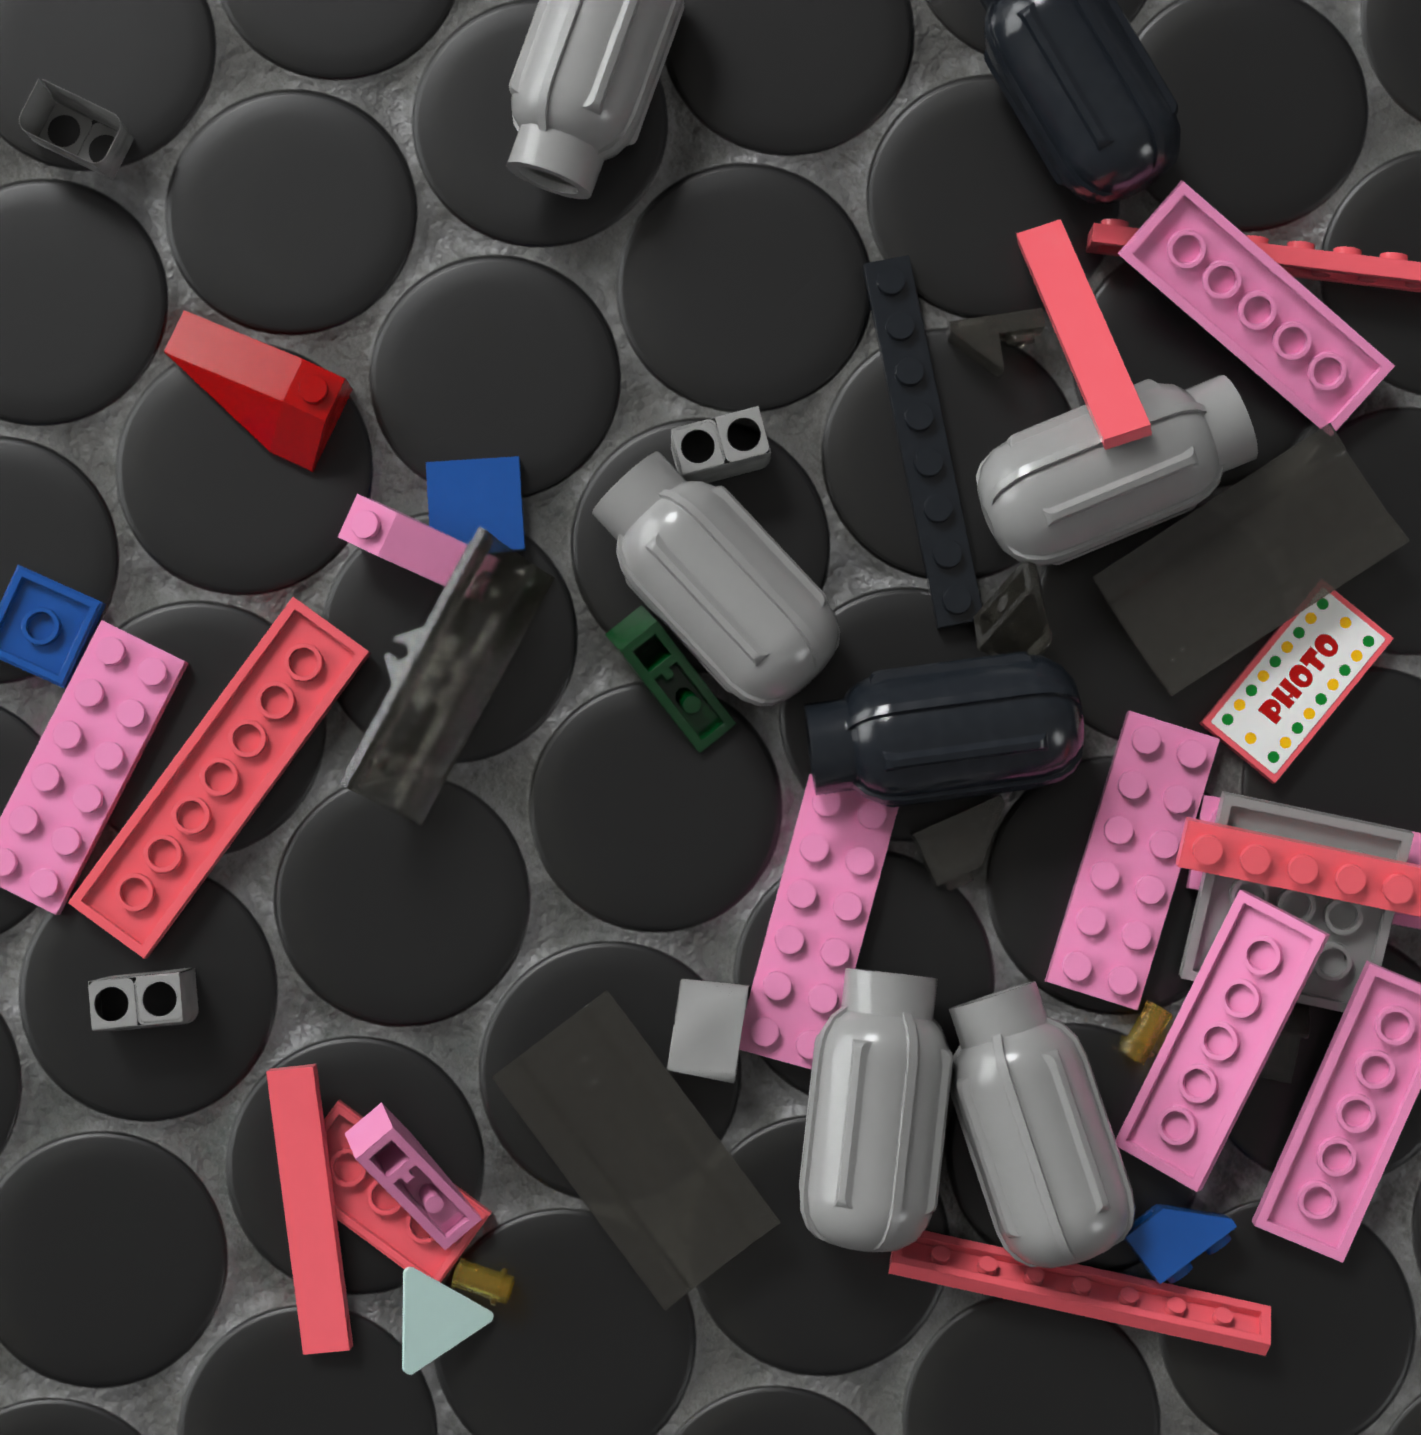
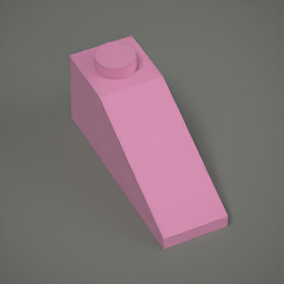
[338,494,497,601]
[345,1102,482,1250]

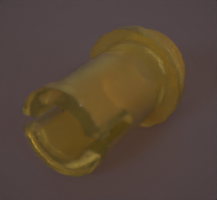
[1119,1001,1173,1065]
[451,1258,515,1306]

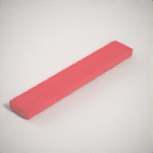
[1016,219,1152,450]
[266,1064,353,1355]

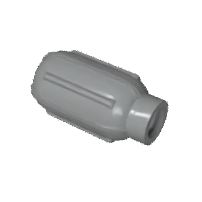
[506,0,684,199]
[976,375,1258,566]
[592,451,840,706]
[799,968,953,1252]
[949,981,1136,1268]

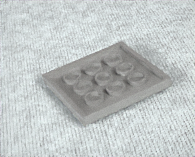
[1179,791,1414,1013]

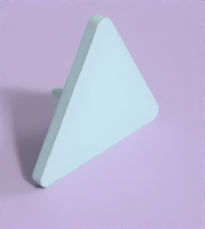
[402,1267,494,1375]

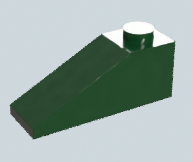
[605,605,736,753]

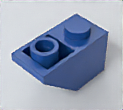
[1124,1204,1237,1284]

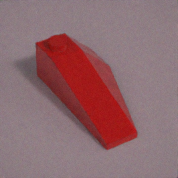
[164,310,353,472]

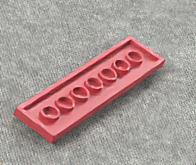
[68,597,371,959]

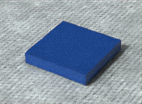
[426,456,526,553]
[0,565,106,689]

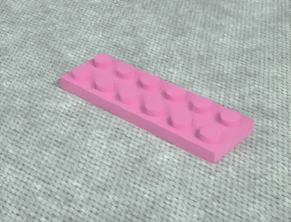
[1118,180,1395,437]
[0,620,188,915]
[1045,711,1220,1010]
[739,774,899,1070]
[1116,890,1330,1192]
[1252,961,1421,1263]

